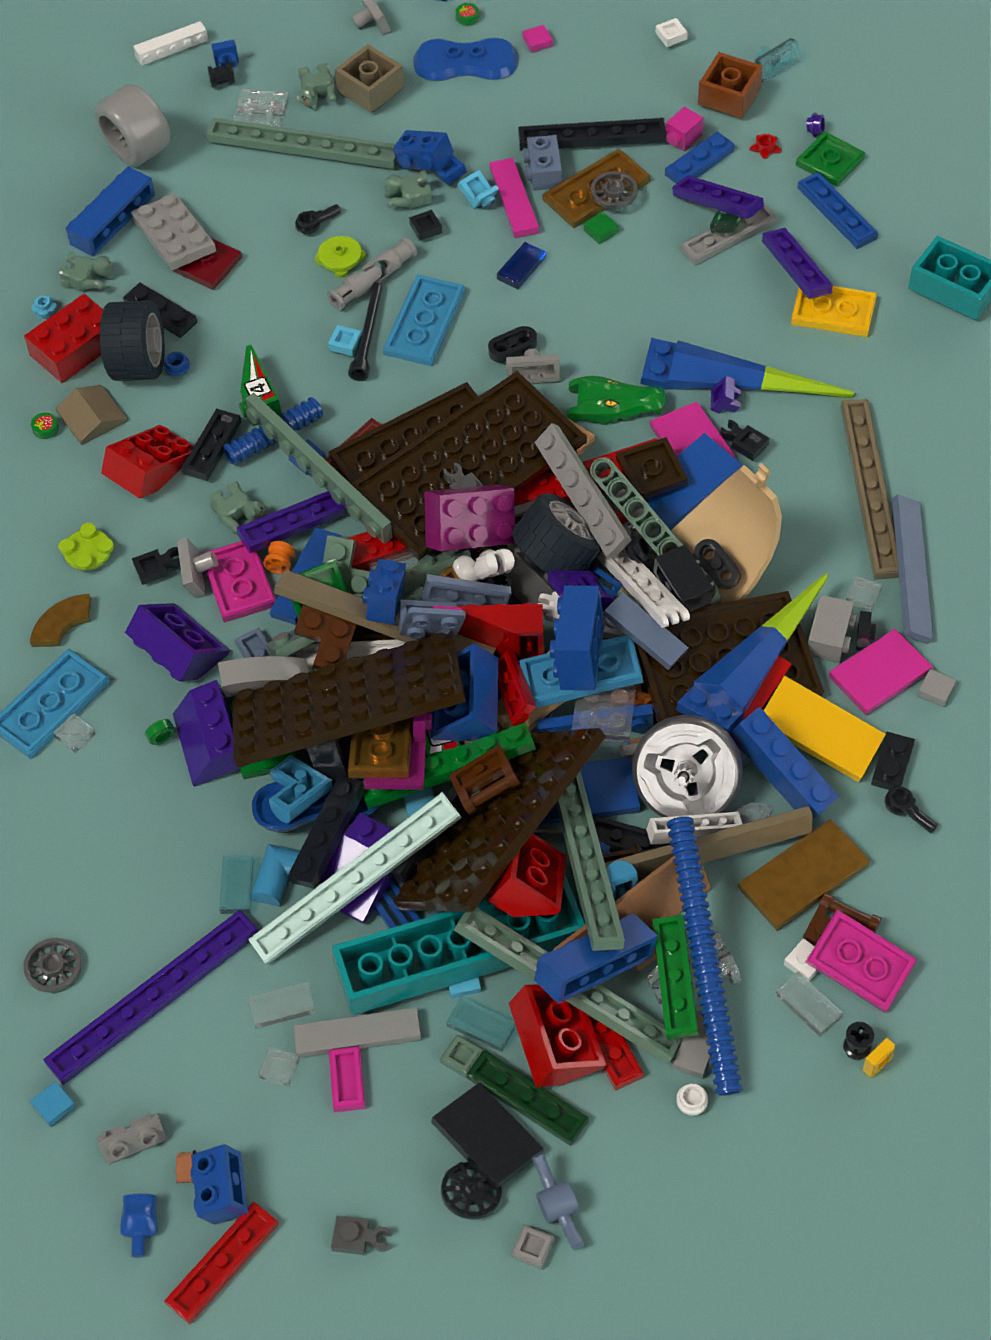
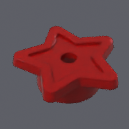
[750,134,781,159]

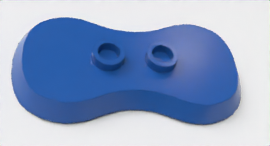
[413,38,518,81]
[252,778,378,832]

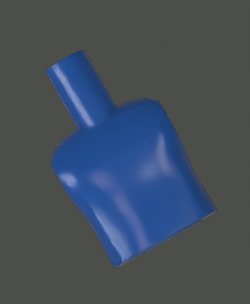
[120,1194,157,1258]

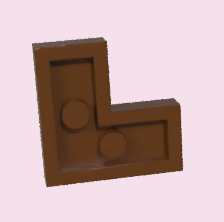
[294,605,357,670]

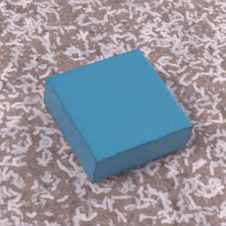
[30,1081,76,1127]

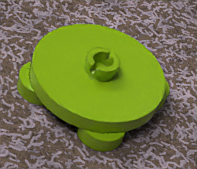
[315,236,366,278]
[58,523,114,571]

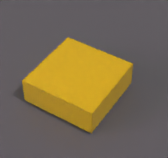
[862,1038,895,1078]

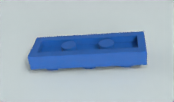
[665,131,735,184]

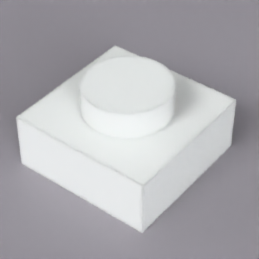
[655,18,688,47]
[784,938,818,983]

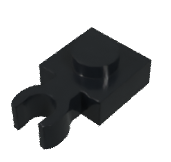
[720,420,770,461]
[132,547,180,585]

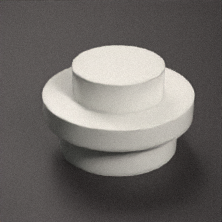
[676,1084,708,1116]

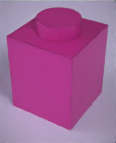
[666,106,704,151]

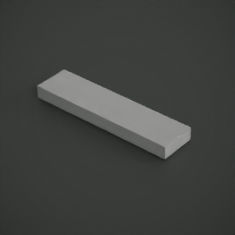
[681,204,777,266]
[293,1007,421,1058]

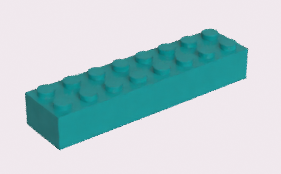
[332,876,585,1016]

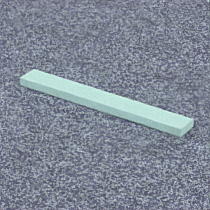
[248,792,462,965]

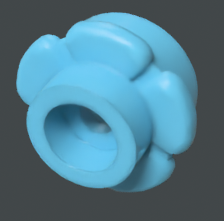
[31,295,57,319]

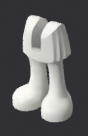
[452,549,515,583]

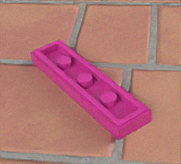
[489,157,539,238]

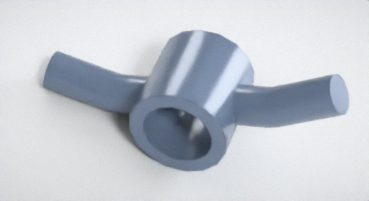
[532,1153,584,1250]

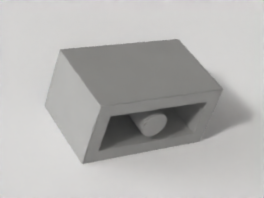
[808,595,857,663]

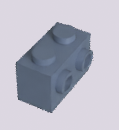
[523,135,562,191]

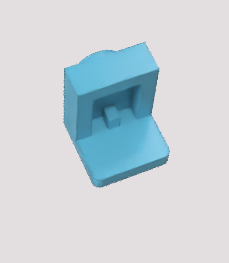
[457,170,499,209]

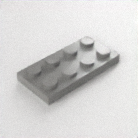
[131,193,216,271]

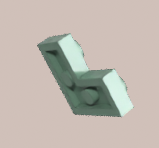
[323,535,370,595]

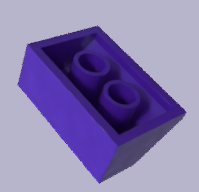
[125,603,230,682]
[173,680,247,787]

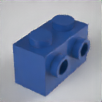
[392,130,454,171]
[363,559,406,624]
[190,1144,248,1225]

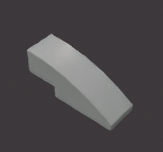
[218,656,309,698]

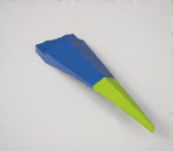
[640,338,855,398]
[676,573,828,734]

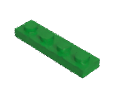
[652,914,699,1040]

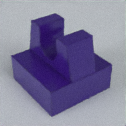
[710,376,741,414]

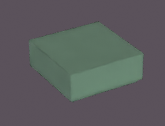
[440,1034,484,1079]

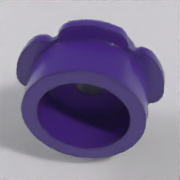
[806,112,825,137]

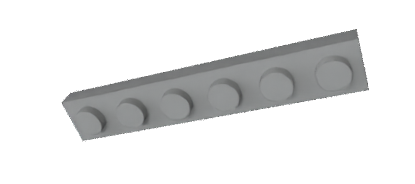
[534,423,632,559]

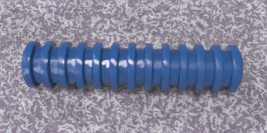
[223,397,323,466]

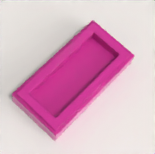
[329,1046,366,1113]

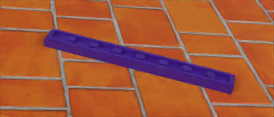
[43,910,259,1085]

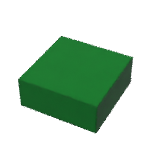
[583,211,619,244]

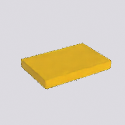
[791,286,877,337]

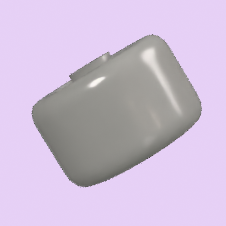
[94,84,171,166]

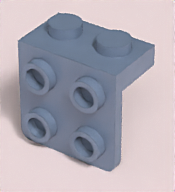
[399,599,466,639]

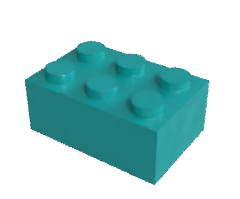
[908,235,991,320]

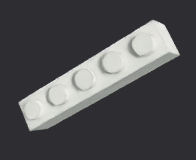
[133,21,208,66]
[646,812,742,845]

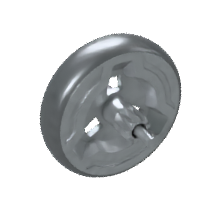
[632,715,742,817]

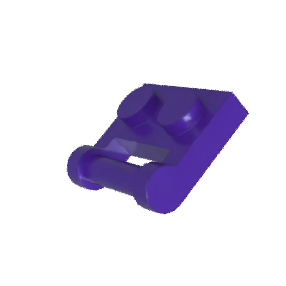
[547,570,614,612]

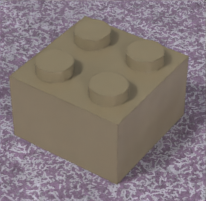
[335,44,404,113]

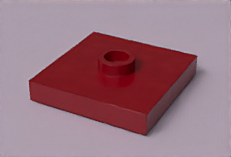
[172,238,242,290]

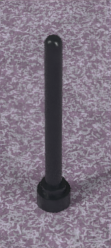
[348,283,383,381]

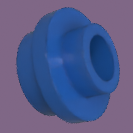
[164,352,190,376]

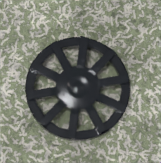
[441,1162,502,1220]

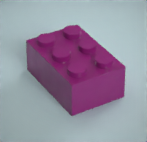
[424,485,515,551]

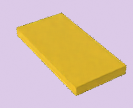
[764,676,886,783]

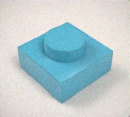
[328,325,362,357]

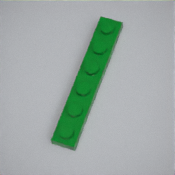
[362,723,536,809]

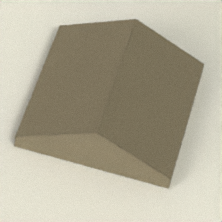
[56,385,127,445]

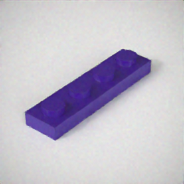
[672,175,764,219]
[762,228,833,299]
[237,491,346,553]

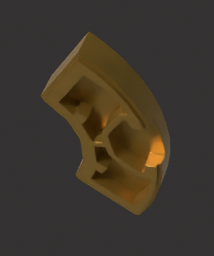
[30,594,91,647]

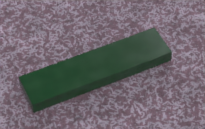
[466,1050,589,1146]

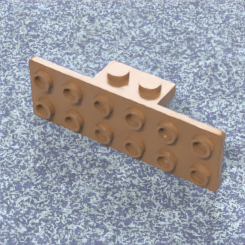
[553,852,711,972]

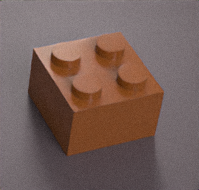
[698,52,763,119]

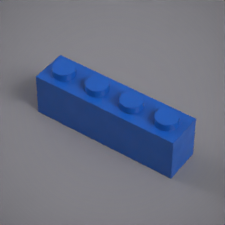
[66,166,155,257]
[729,707,839,819]
[534,913,658,1004]

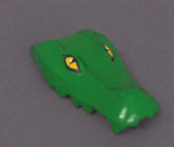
[566,376,666,424]

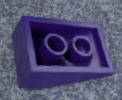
[318,813,396,924]

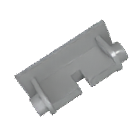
[97,1113,167,1165]

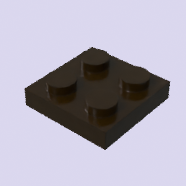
[616,437,688,499]

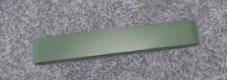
[590,457,722,607]

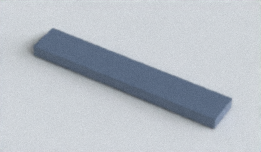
[892,494,933,644]

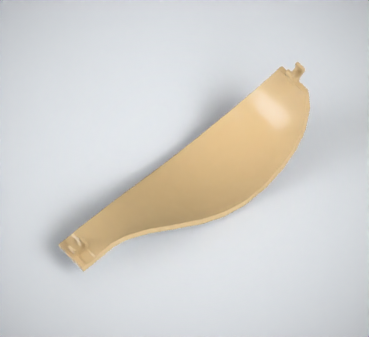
[497,463,782,732]

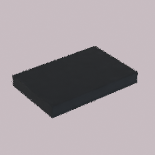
[431,1082,544,1190]

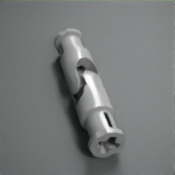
[327,237,417,311]

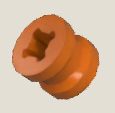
[263,541,296,575]

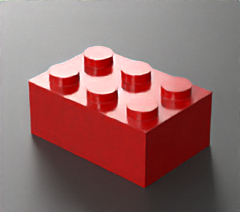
[24,294,104,383]

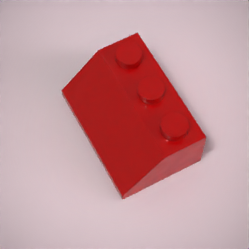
[488,834,566,917]
[508,984,606,1087]

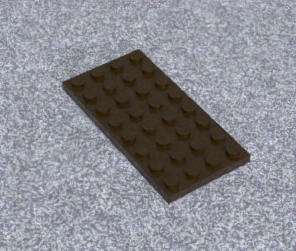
[351,371,587,561]
[232,631,466,768]
[393,728,606,912]

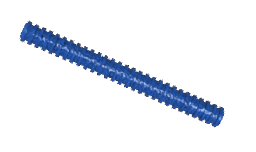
[666,816,743,1096]

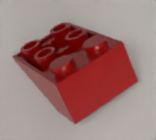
[101,425,194,499]
[456,603,544,665]

